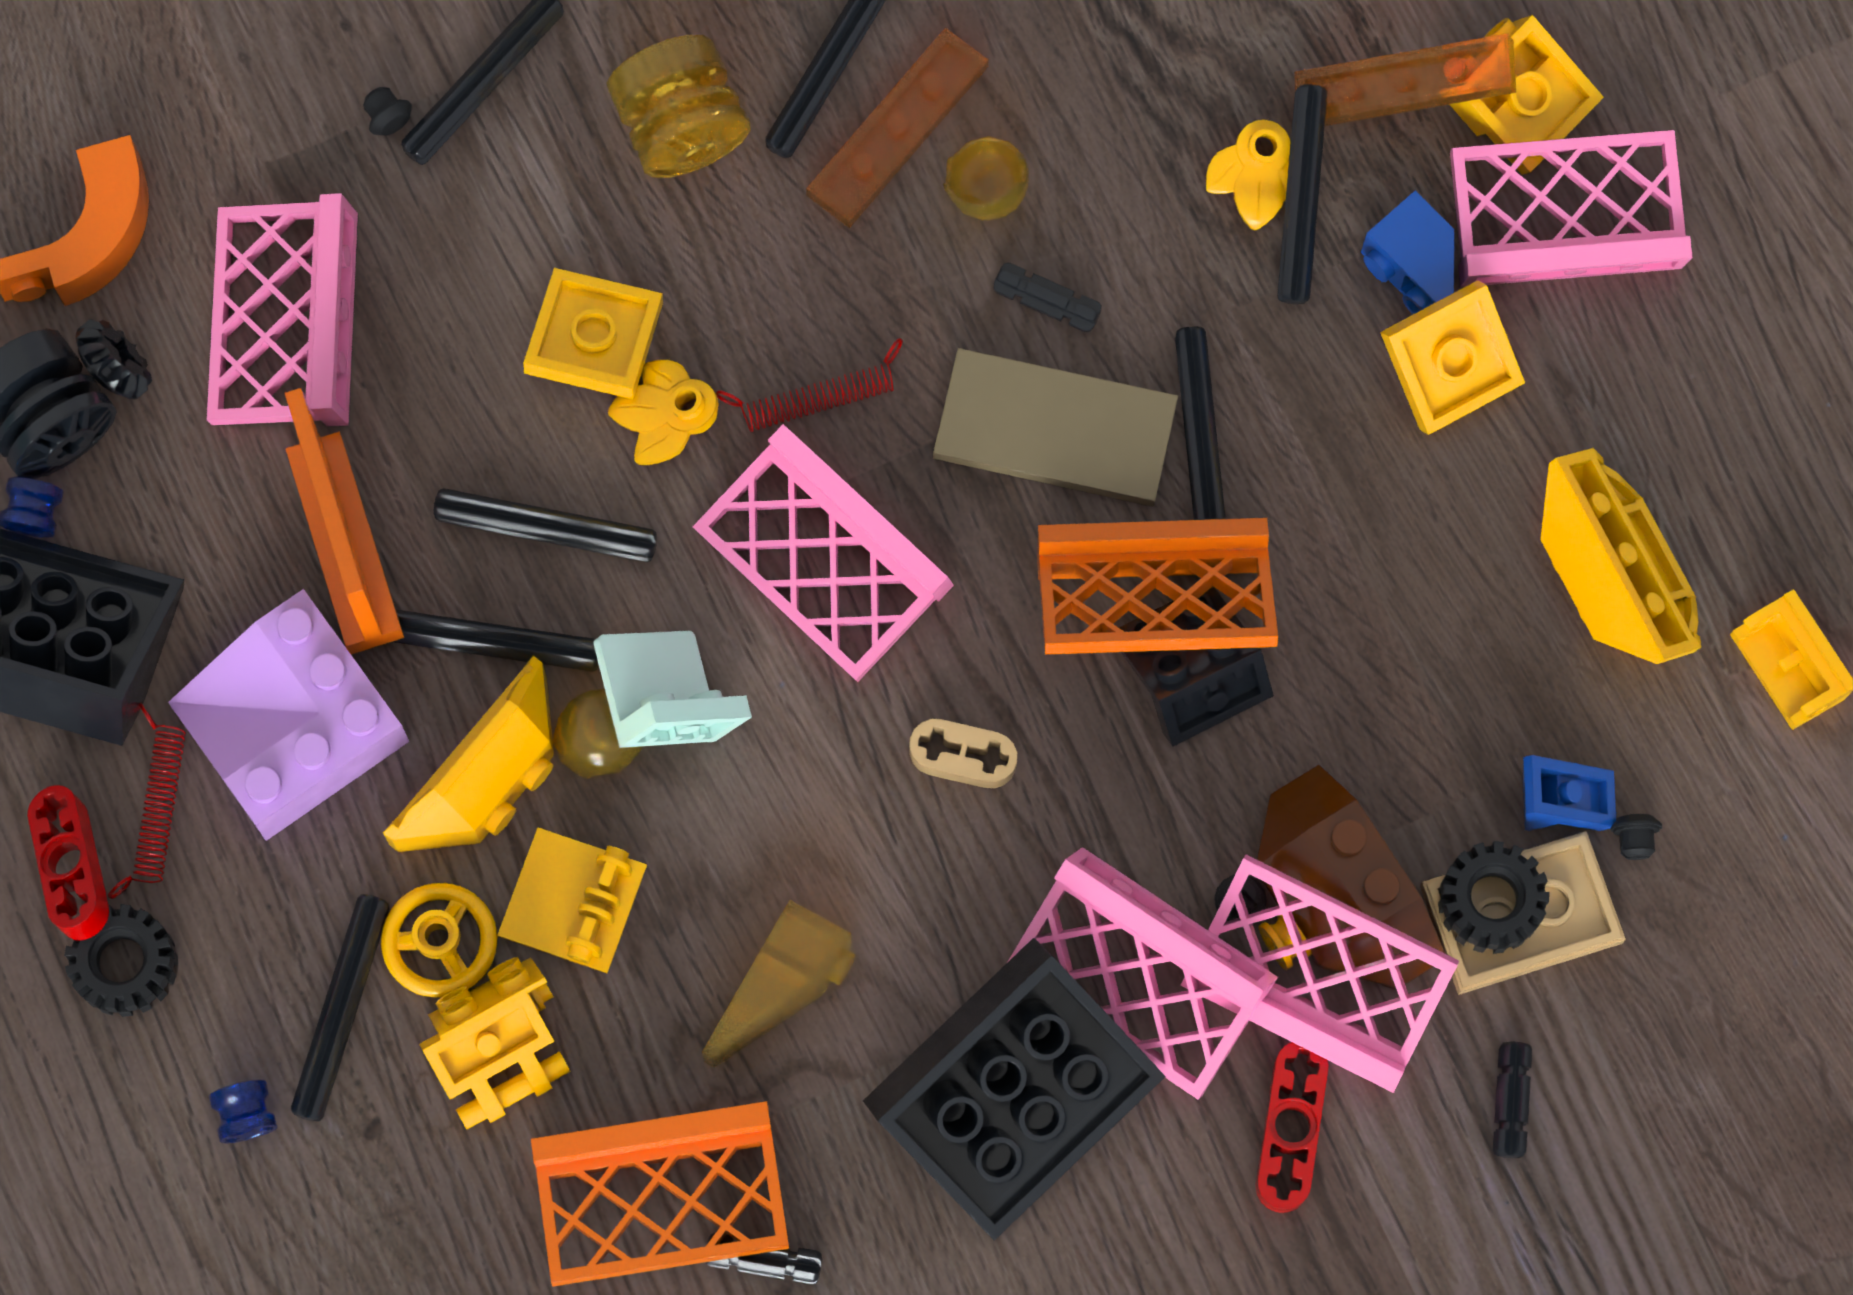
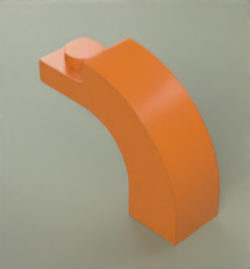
[0,135,149,306]

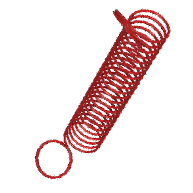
[716,338,903,432]
[108,703,186,899]

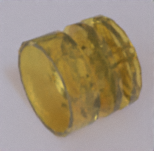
[606,35,751,178]

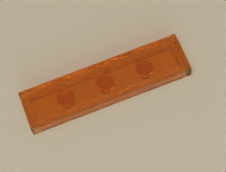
[806,27,989,228]
[1294,33,1516,126]

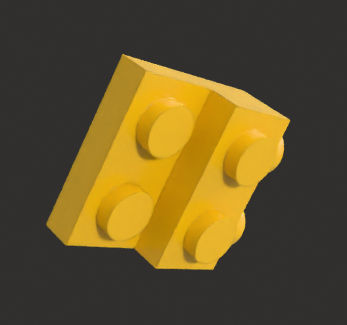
[1441,15,1604,175]

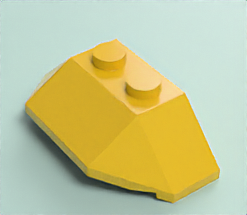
[1540,448,1701,664]
[383,656,554,852]

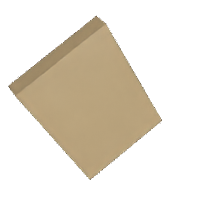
[1420,831,1626,995]

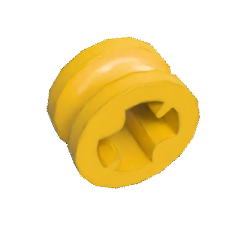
[1258,915,1311,971]

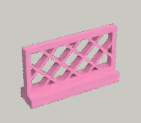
[1450,130,1693,287]
[207,193,358,426]
[693,424,954,682]
[1007,847,1278,1099]
[1180,855,1459,1093]

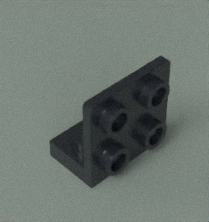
[1119,586,1274,747]

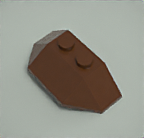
[1257,765,1445,990]

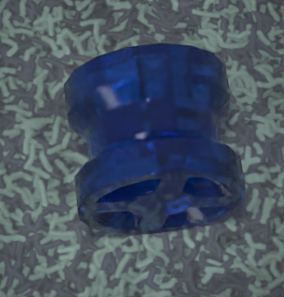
[0,477,64,538]
[209,1080,278,1144]

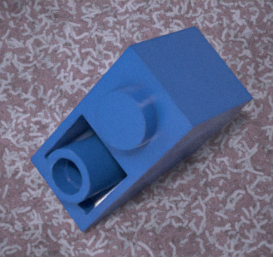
[1361,190,1454,315]

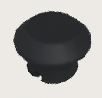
[363,87,412,135]
[1610,814,1662,860]
[1214,875,1267,921]

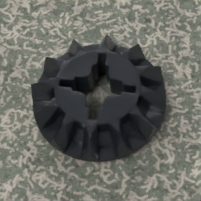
[75,319,152,399]

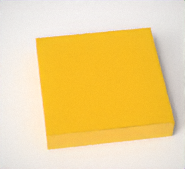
[523,268,663,399]
[1380,280,1525,435]

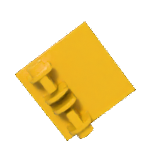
[497,827,647,974]
[428,957,553,1041]

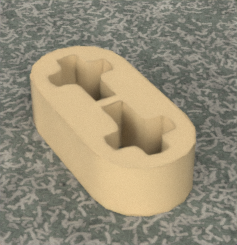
[909,719,1017,788]

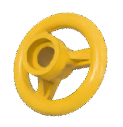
[381,883,498,998]

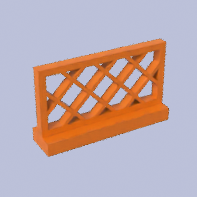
[285,388,404,655]
[1037,518,1278,655]
[531,1101,790,1287]

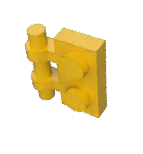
[419,993,571,1129]

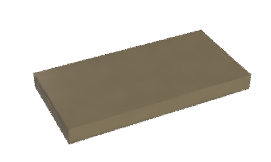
[933,348,1178,507]

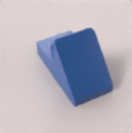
[1522,755,1616,831]

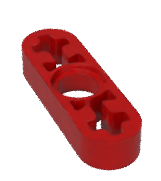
[27,785,109,940]
[1255,1042,1329,1213]

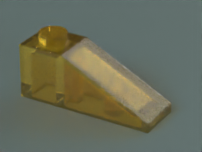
[702,900,856,1068]

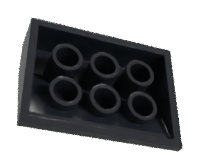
[0,529,184,746]
[863,938,1166,1241]

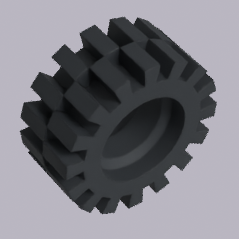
[1438,841,1550,954]
[64,904,178,1017]

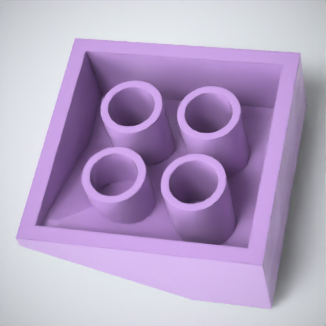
[168,589,409,841]

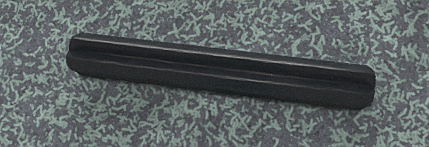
[401,0,564,165]
[765,0,886,158]
[1277,84,1328,304]
[1175,326,1226,520]
[433,488,657,562]
[393,610,599,672]
[291,894,389,1121]

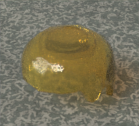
[943,136,1029,221]
[553,689,643,778]

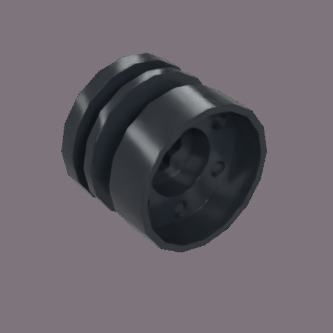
[0,328,117,480]

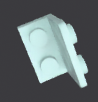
[594,631,752,748]

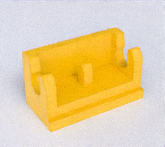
[1730,589,1853,730]

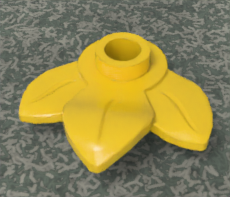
[1206,119,1291,231]
[608,360,719,465]

